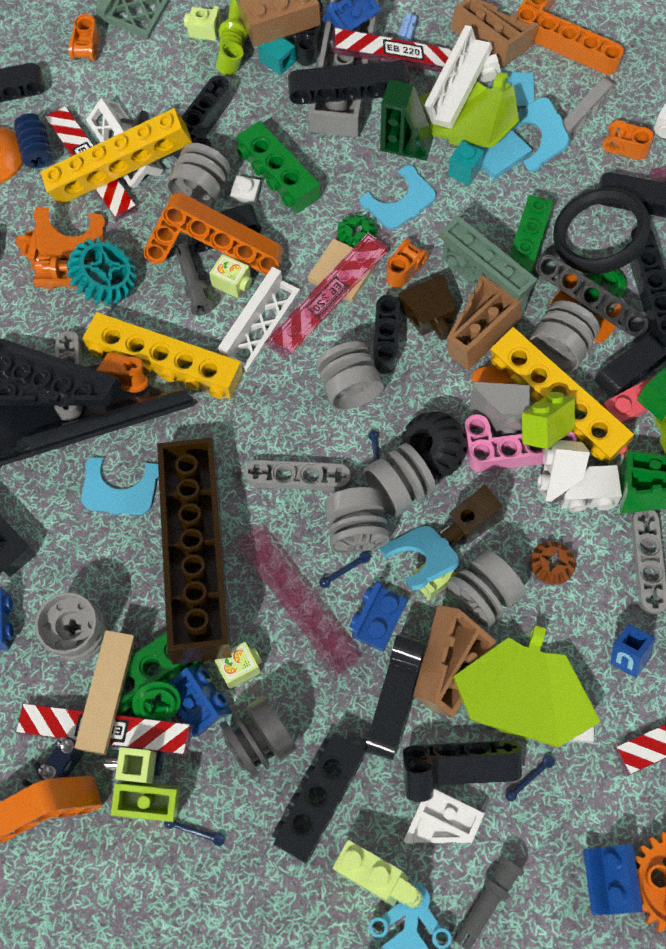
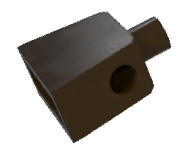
[398,274,456,340]
[440,485,504,546]

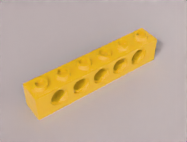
[40,108,192,205]
[83,312,243,399]
[490,327,634,464]

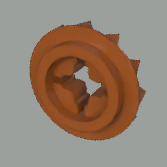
[530,540,576,585]

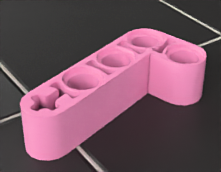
[464,414,577,472]

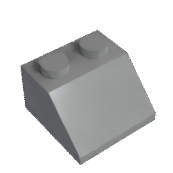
[469,382,530,436]

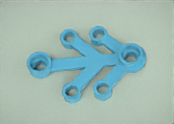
[369,883,452,949]

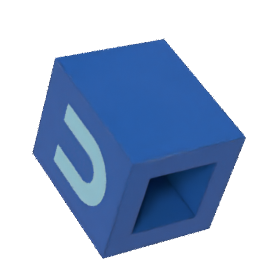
[610,624,655,678]

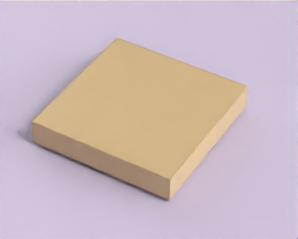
[308,238,377,303]

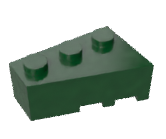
[380,79,434,161]

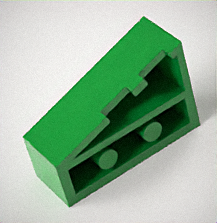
[620,450,666,514]

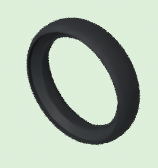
[553,188,650,274]

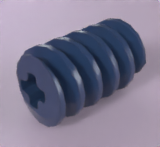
[14,113,53,168]

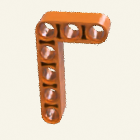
[517,0,624,75]
[143,193,283,275]
[0,775,103,844]

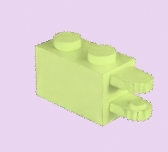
[332,840,423,909]

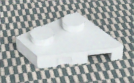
[403,788,485,844]

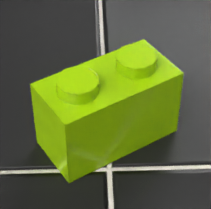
[522,392,575,449]
[111,780,181,822]

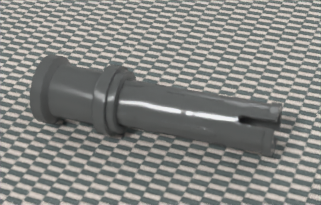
[175,243,214,316]
[452,855,525,949]

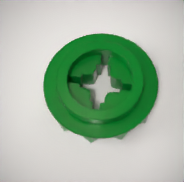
[337,212,377,250]
[586,270,626,300]
[132,679,181,722]

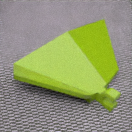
[418,72,519,148]
[453,625,601,748]

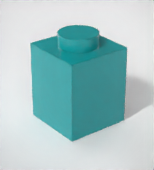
[258,38,296,76]
[448,140,484,186]

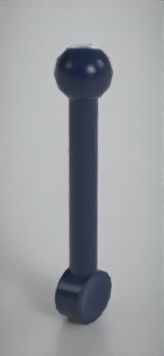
[368,431,379,462]
[319,552,370,588]
[505,756,555,802]
[164,820,225,846]

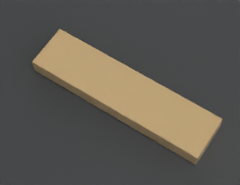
[74,630,136,755]

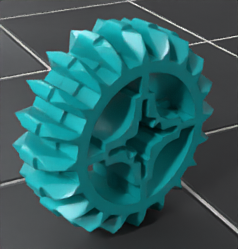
[66,237,137,307]

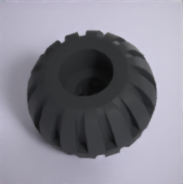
[400,411,467,479]

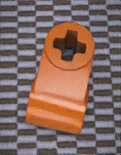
[69,14,99,61]
[602,120,654,160]
[386,238,430,288]
[96,353,149,393]

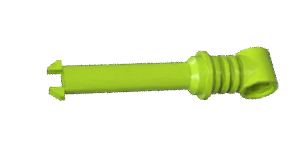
[215,0,247,76]

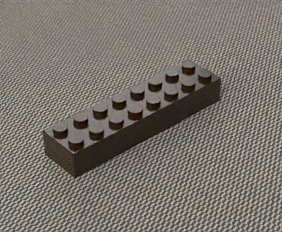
[157,437,232,664]

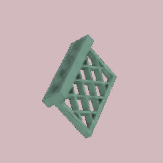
[96,0,169,39]
[439,216,538,318]

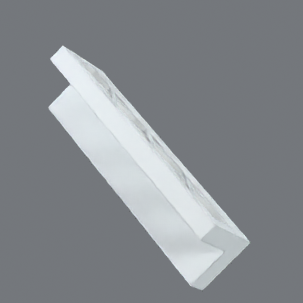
[424,25,493,129]
[86,98,164,188]
[218,267,300,372]

